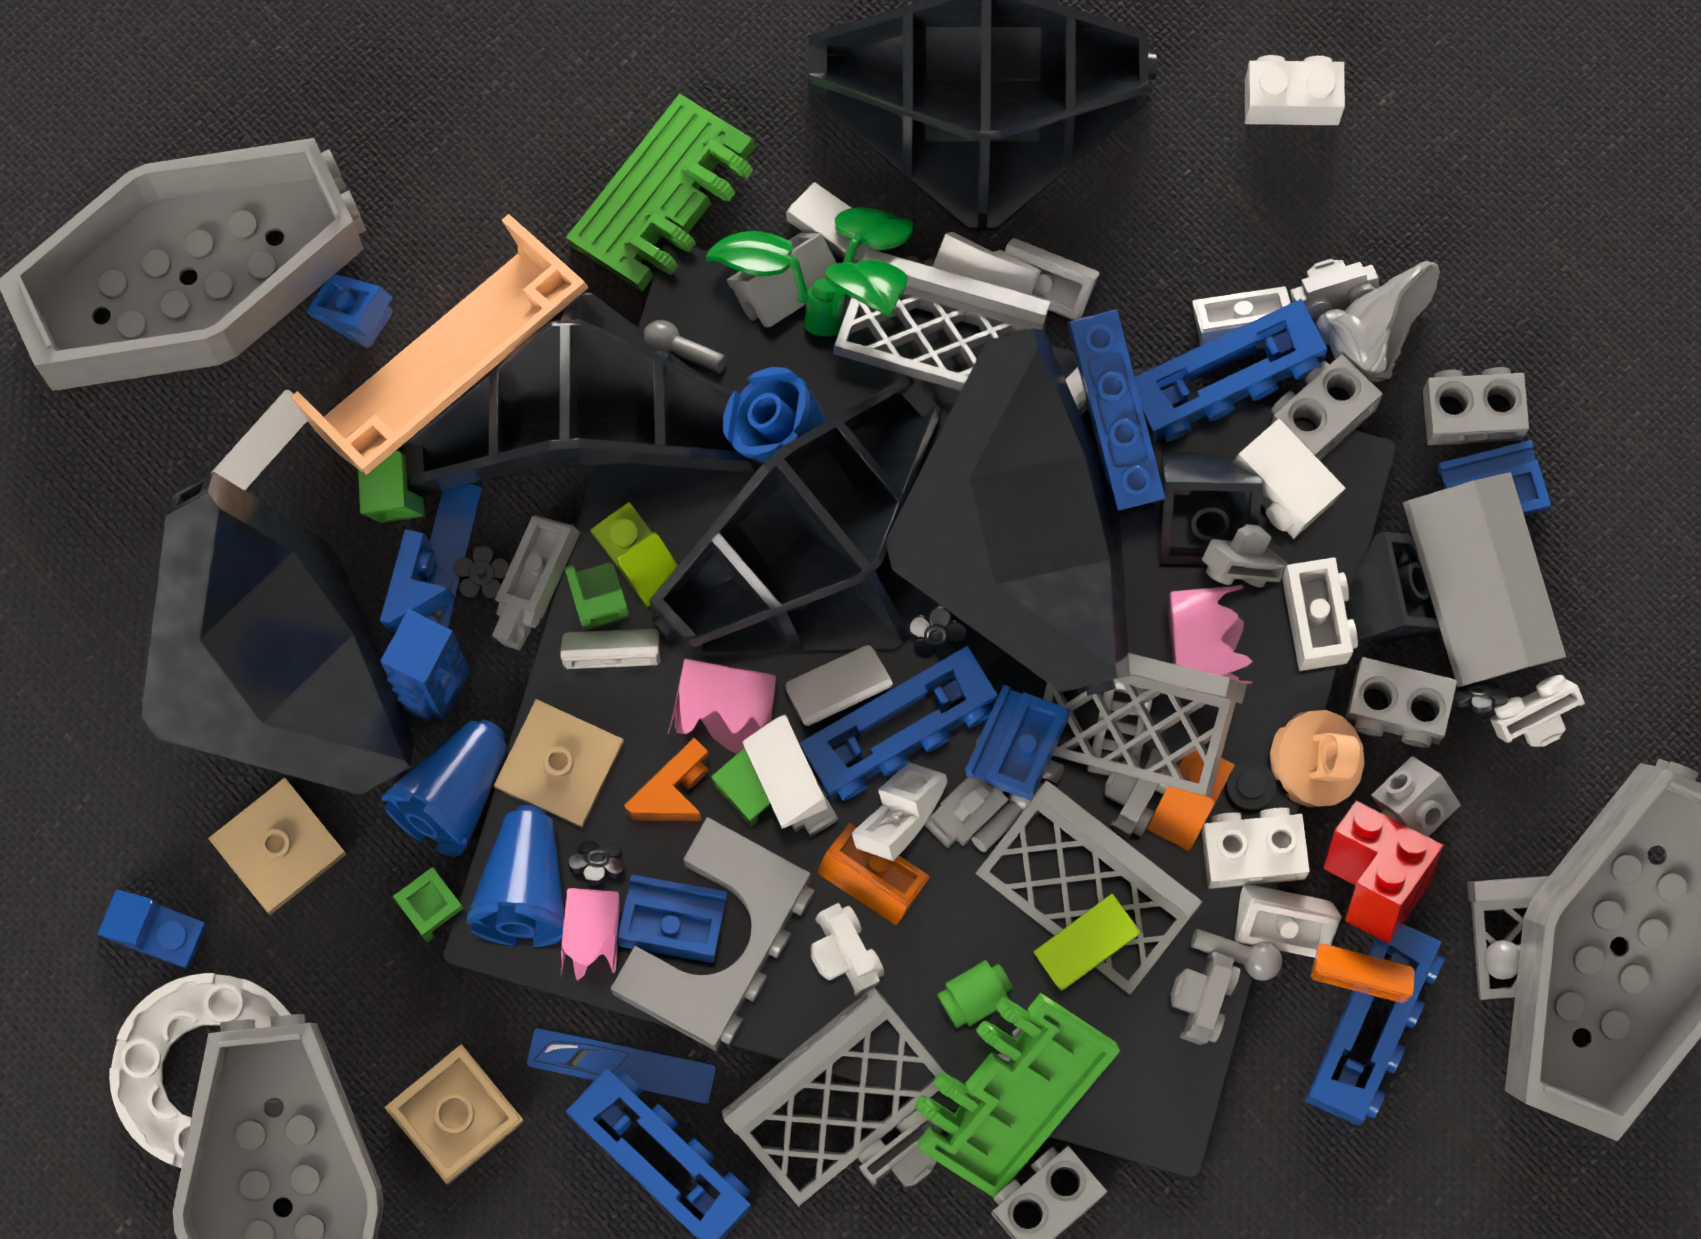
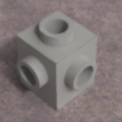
[1371,756,1461,837]

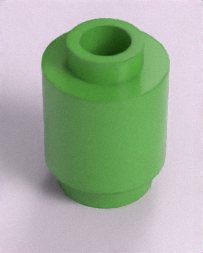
[937,960,1014,1028]

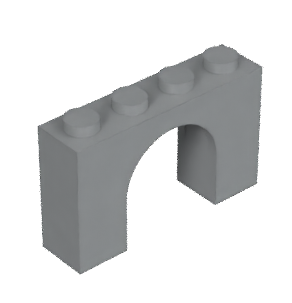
[611,817,815,1051]

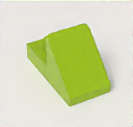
[590,502,678,609]

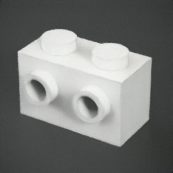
[1245,55,1345,125]
[1232,419,1345,539]
[1282,558,1358,671]
[1201,808,1309,889]

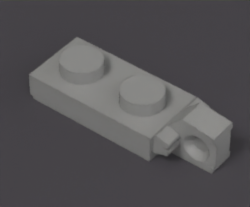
[492,514,581,650]

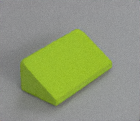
[1034,893,1142,992]

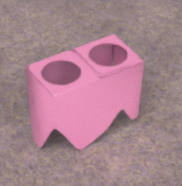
[1167,585,1253,684]
[668,659,777,754]
[561,888,620,981]

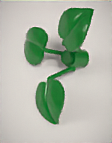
[706,207,913,336]

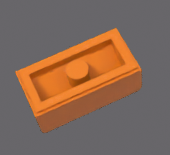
[817,823,930,925]
[1310,944,1415,1004]

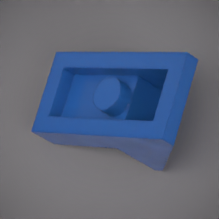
[306,274,393,348]
[380,529,455,633]
[97,889,207,970]

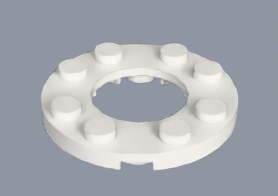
[109,973,291,1168]

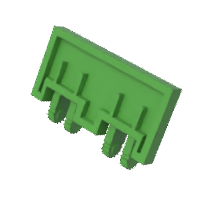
[566,94,756,292]
[915,993,1120,1197]

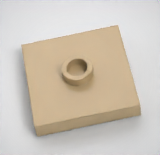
[494,699,625,829]
[208,778,346,915]
[384,1044,525,1185]

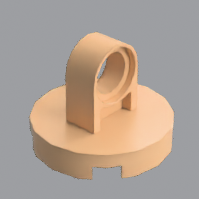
[1270,710,1365,807]

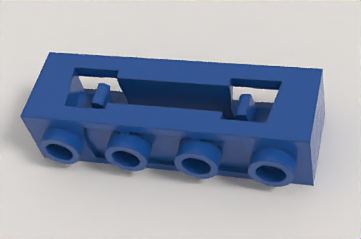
[1135,298,1327,442]
[1066,309,1165,511]
[380,609,470,722]
[799,646,998,801]
[1305,924,1444,1126]
[566,1068,752,1239]

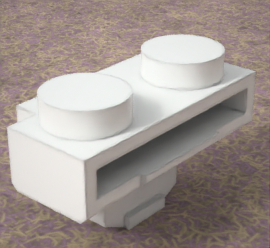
[1490,675,1585,747]
[811,903,884,997]

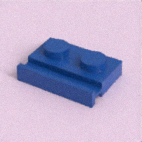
[1437,440,1551,516]
[965,685,1070,801]
[617,874,728,963]

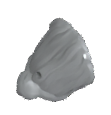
[1315,261,1440,382]

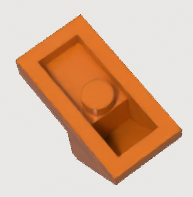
[624,738,710,822]
[1146,750,1235,853]

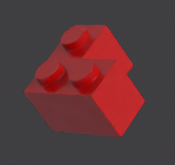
[1323,801,1443,944]

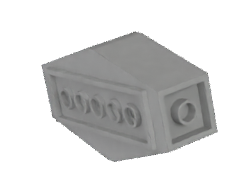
[0,138,366,391]
[1505,759,1701,1141]
[173,1014,384,1239]

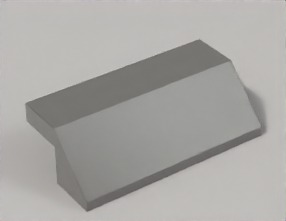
[1403,472,1566,687]

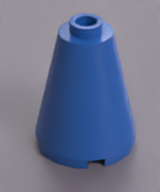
[723,367,828,463]
[382,720,508,857]
[467,805,565,947]

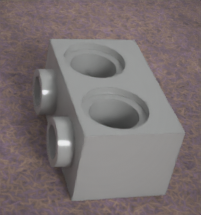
[1270,354,1383,461]
[1423,367,1529,445]
[1345,657,1457,748]
[991,1146,1107,1239]

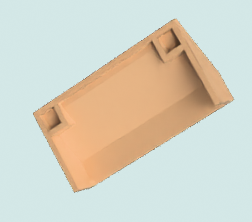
[290,214,588,475]

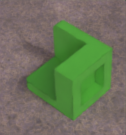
[358,451,424,523]
[564,562,629,631]
[711,748,770,827]
[393,867,463,943]

